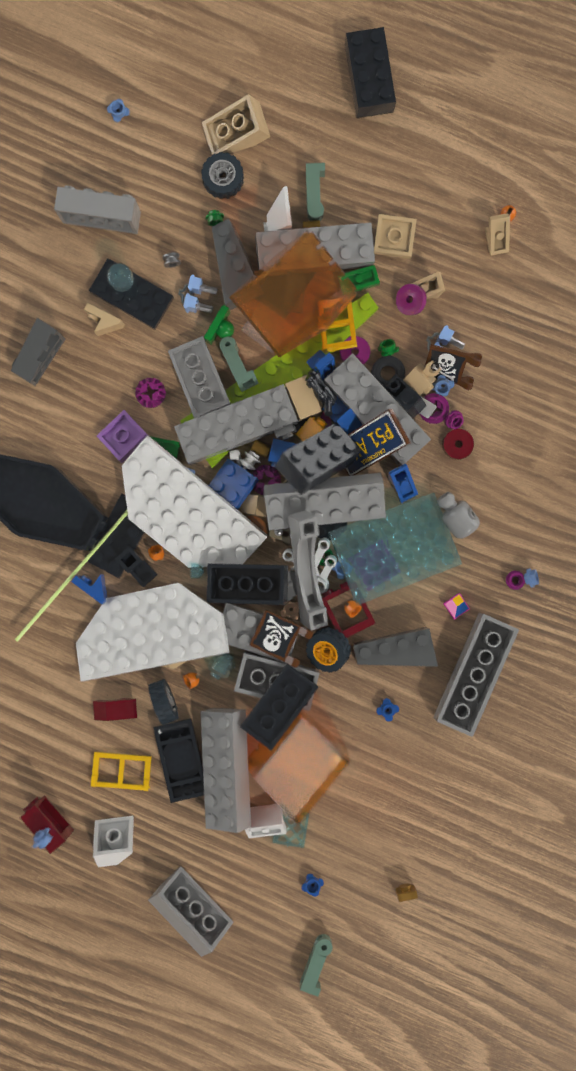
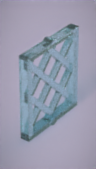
[273,808,309,848]

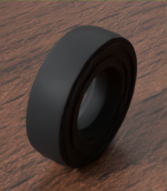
[371,356,406,386]

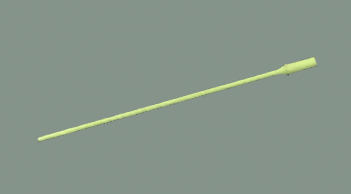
[15,510,128,642]

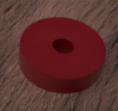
[442,429,474,460]

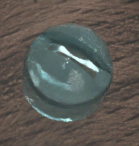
[190,563,204,579]

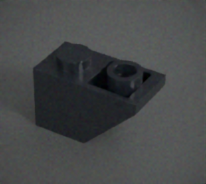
[383,374,426,419]

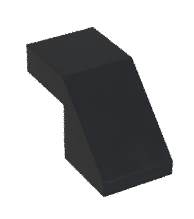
[115,546,158,587]

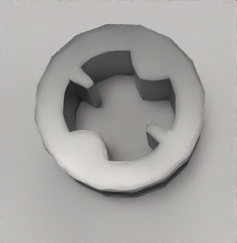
[162,252,181,268]

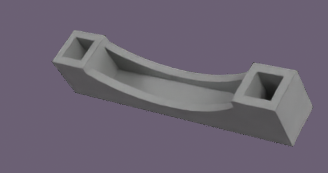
[288,510,328,630]

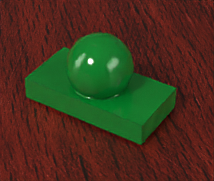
[204,305,235,345]

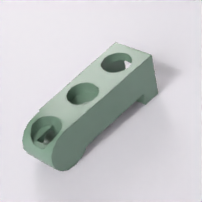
[306,163,325,221]
[219,336,259,392]
[300,934,333,997]

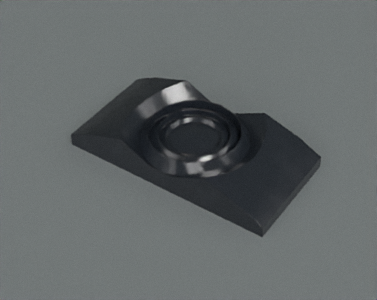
[153,718,204,803]

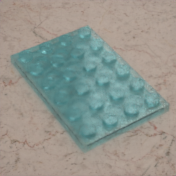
[328,493,462,605]

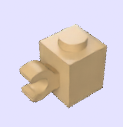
[403,360,441,395]

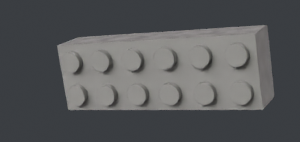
[255,223,375,277]
[324,354,431,467]
[174,384,298,465]
[264,473,386,530]
[433,613,519,737]
[201,708,251,833]

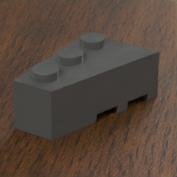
[11,318,66,386]

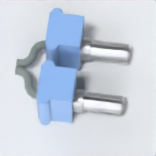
[178,274,217,313]
[426,325,465,351]

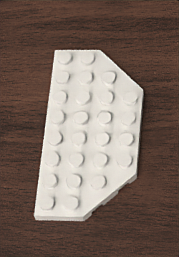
[122,435,268,568]
[76,583,230,682]

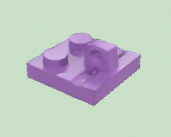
[97,410,148,463]

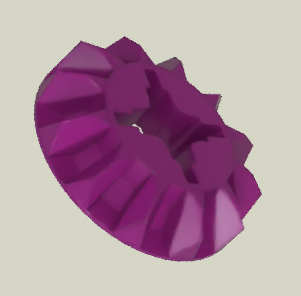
[135,377,166,408]
[419,393,449,424]
[252,465,281,495]

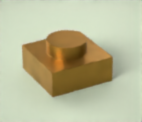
[395,883,418,902]

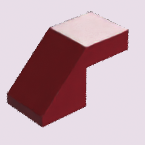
[93,698,137,721]

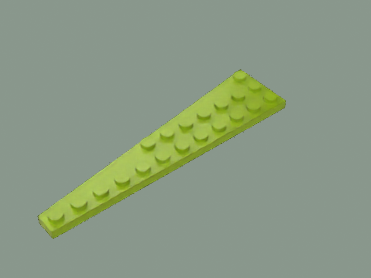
[180,293,379,469]

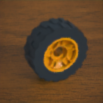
[306,627,351,673]

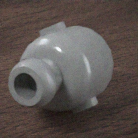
[437,492,480,539]

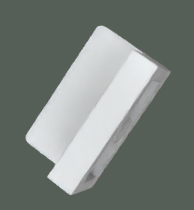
[245,803,286,838]

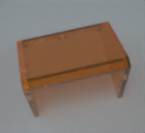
[229,231,356,357]
[248,710,350,826]

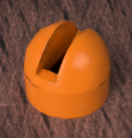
[500,205,516,222]
[148,544,165,561]
[344,600,362,618]
[183,672,200,689]

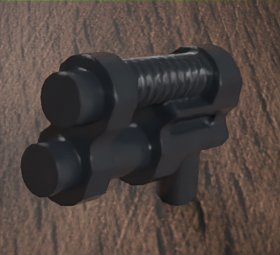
[305,369,337,416]

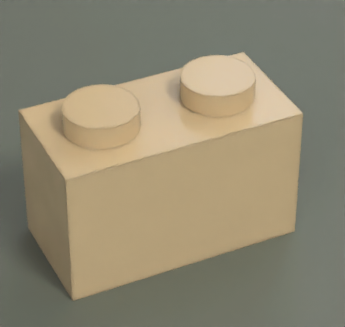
[284,375,323,422]

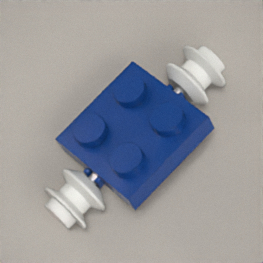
[208,450,261,510]

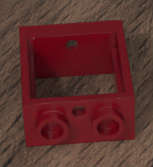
[321,580,376,638]
[20,795,74,854]

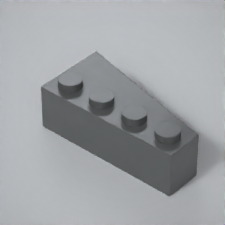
[212,219,264,310]
[352,627,438,667]

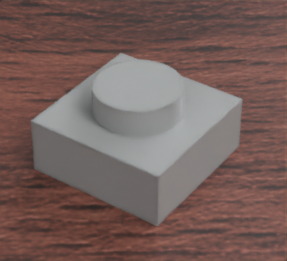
[274,424,297,440]

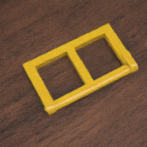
[317,296,357,353]
[91,752,152,791]

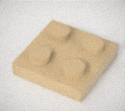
[374,214,417,259]

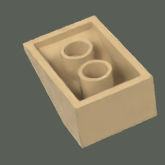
[202,94,271,154]

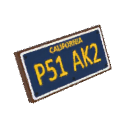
[345,408,411,476]

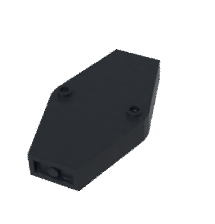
[0,454,108,551]

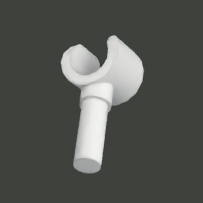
[229,449,243,467]

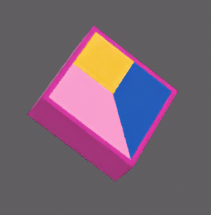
[443,593,470,620]

